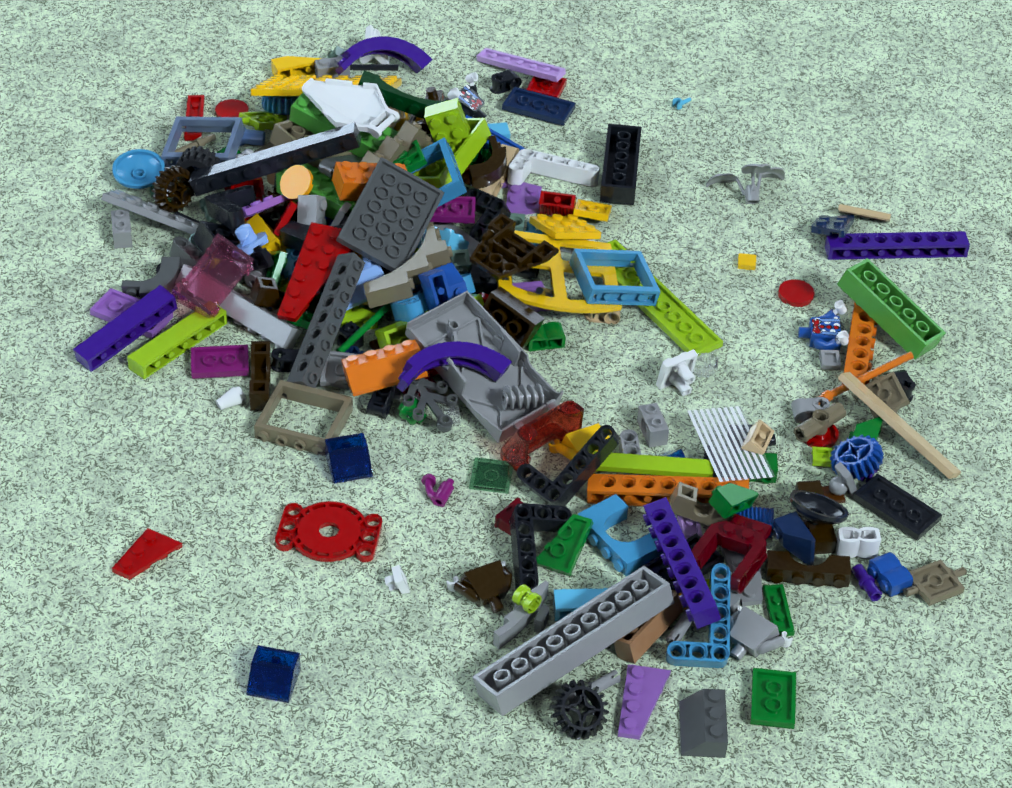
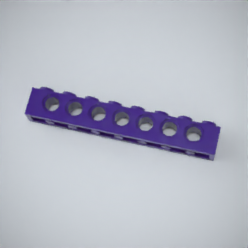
[824,231,970,260]
[643,497,721,629]

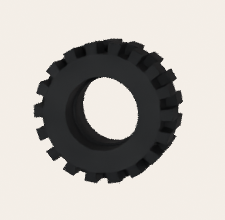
[175,146,220,193]

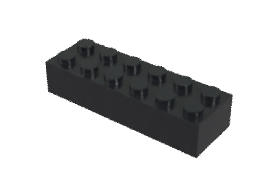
[600,124,642,205]

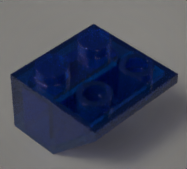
[325,433,373,484]
[246,645,301,703]

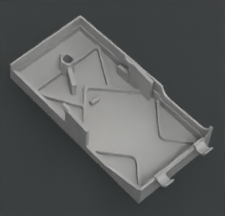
[405,291,563,443]

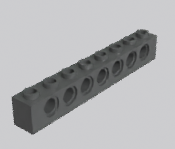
[287,252,365,388]

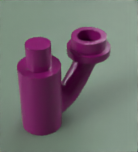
[421,473,454,507]

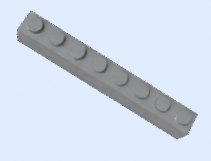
[175,264,302,349]

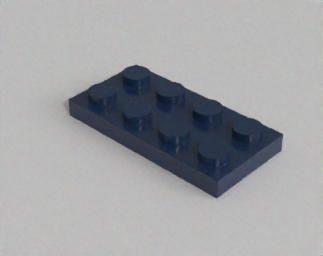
[502,87,576,126]

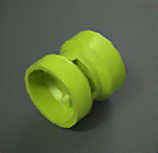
[512,584,542,614]

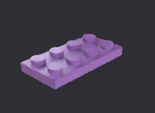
[90,288,173,339]

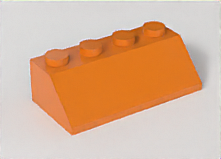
[341,339,428,397]

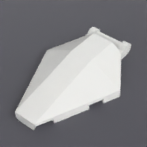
[302,78,400,139]

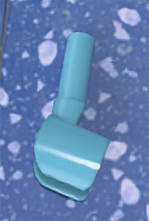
[672,97,691,110]

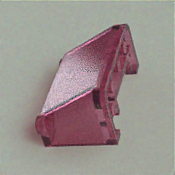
[172,233,254,318]

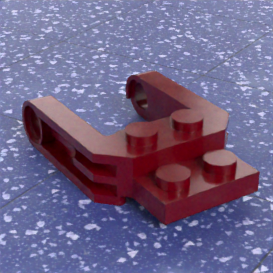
[691,514,772,594]

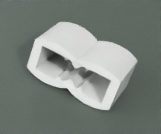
[836,527,881,558]

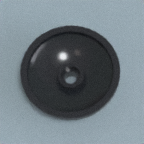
[789,490,849,525]

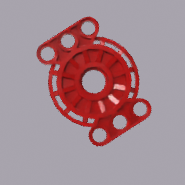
[275,501,382,563]

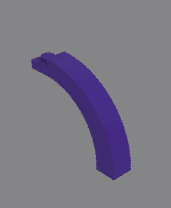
[335,36,433,75]
[397,341,512,392]

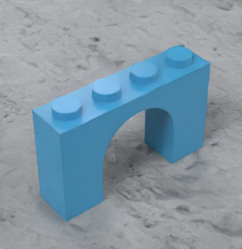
[577,494,663,576]

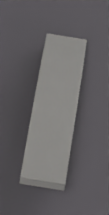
[493,581,549,649]

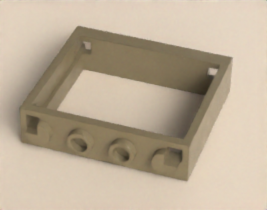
[254,380,353,456]

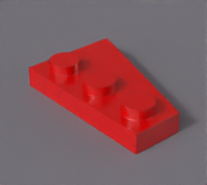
[112,528,183,580]

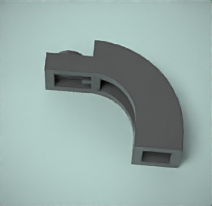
[121,257,182,299]

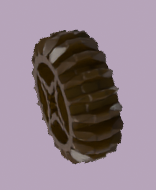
[151,165,195,213]

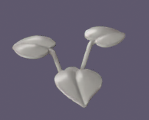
[706,164,785,204]

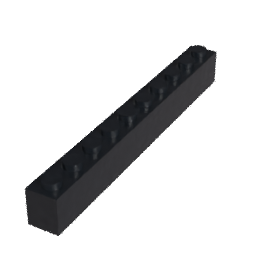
[189,122,362,196]

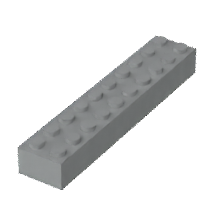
[472,566,674,716]

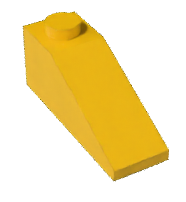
[271,56,322,77]

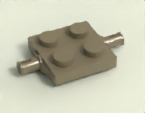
[865,368,910,418]
[903,559,967,606]

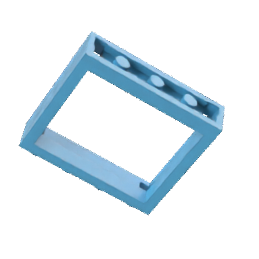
[411,138,467,207]
[569,249,661,306]

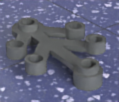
[403,378,458,432]

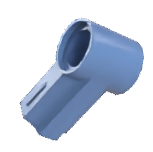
[240,126,265,146]

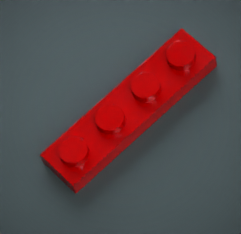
[184,95,205,141]

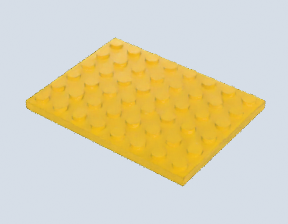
[251,74,402,96]

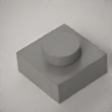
[819,350,841,370]

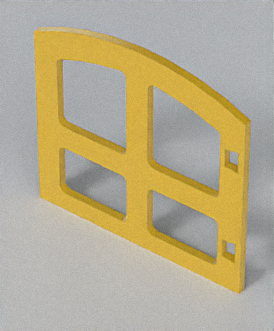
[497,230,622,313]

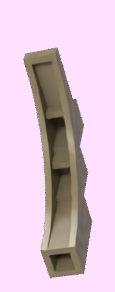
[361,121,434,163]
[363,222,453,308]

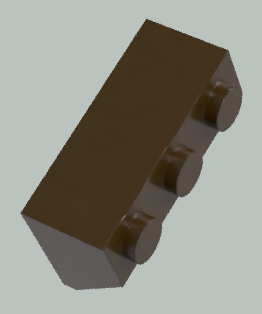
[483,286,545,349]

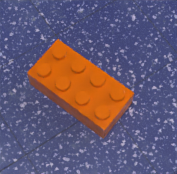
[332,161,407,201]

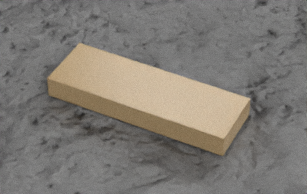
[838,204,891,222]

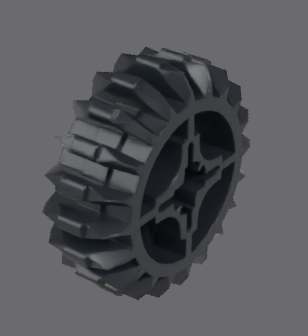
[549,680,609,740]

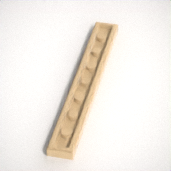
[838,372,961,479]

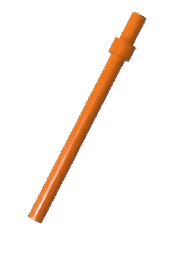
[818,351,914,405]

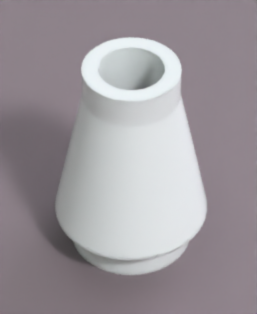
[215,386,246,410]

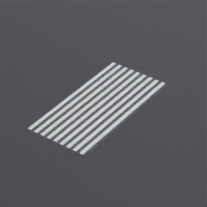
[687,406,775,482]

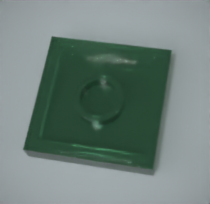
[469,457,514,494]

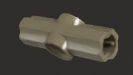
[793,402,846,443]

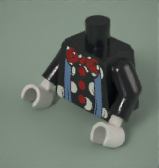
[447,72,487,118]

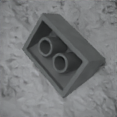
[679,689,728,758]

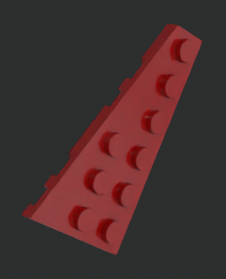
[277,222,353,322]

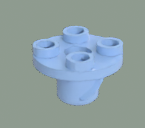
[234,223,269,256]

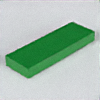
[762,584,795,636]

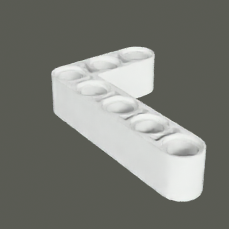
[507,149,600,187]

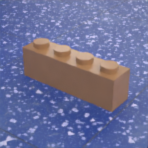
[614,590,683,664]

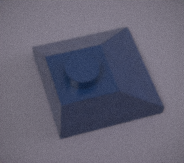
[772,511,815,566]

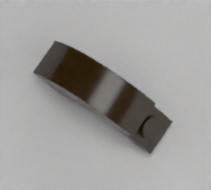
[469,135,507,189]

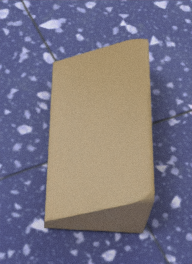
[741,419,775,455]

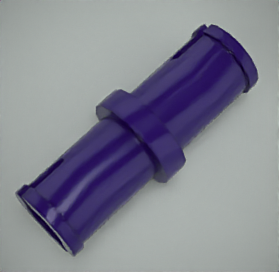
[851,564,883,602]

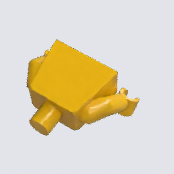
[548,423,610,473]

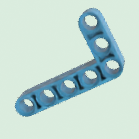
[390,273,476,322]
[665,563,730,668]

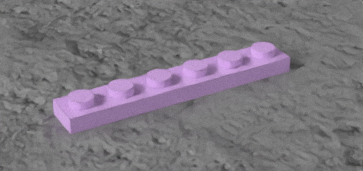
[476,48,566,82]

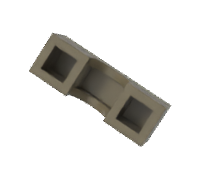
[669,482,734,526]

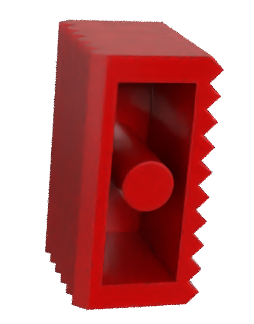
[539,191,576,216]

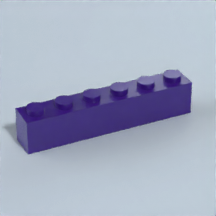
[73,285,178,372]

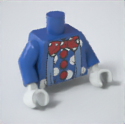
[798,300,849,352]

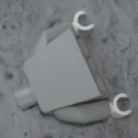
[730,606,793,661]

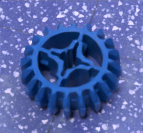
[830,434,884,480]

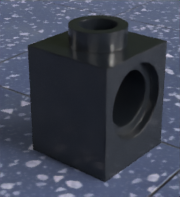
[337,321,364,348]

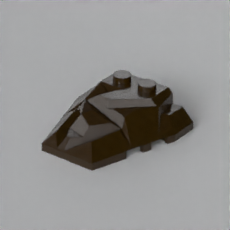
[469,213,559,280]

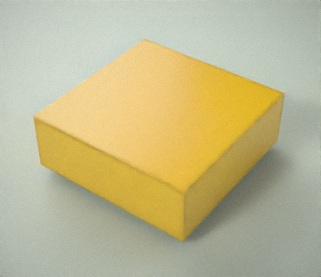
[737,253,756,270]

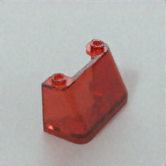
[500,401,584,472]

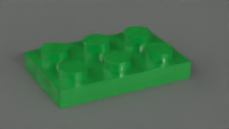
[750,668,796,729]

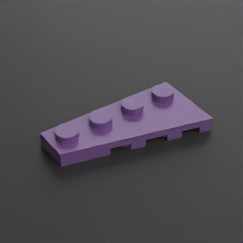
[618,664,671,740]

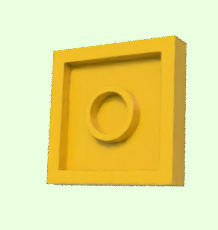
[573,199,612,222]

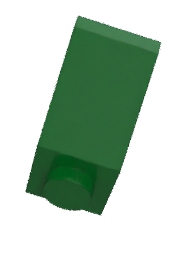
[848,417,883,441]
[709,483,759,519]

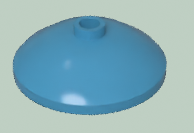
[112,149,165,189]

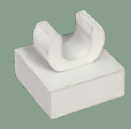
[384,565,410,594]

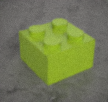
[424,98,469,143]

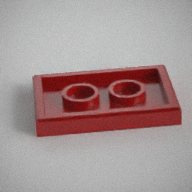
[273,200,298,236]

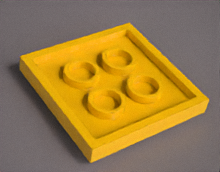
[529,214,602,239]

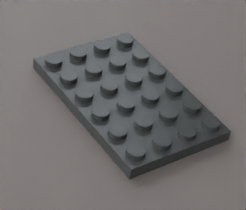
[336,157,445,272]

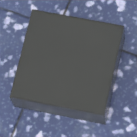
[534,604,550,633]

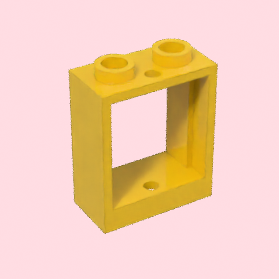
[246,213,289,252]

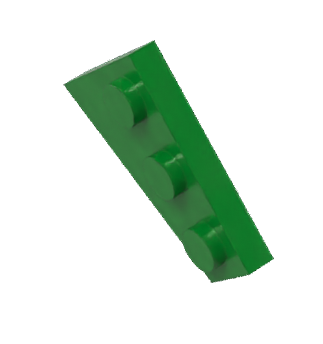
[536,514,593,576]

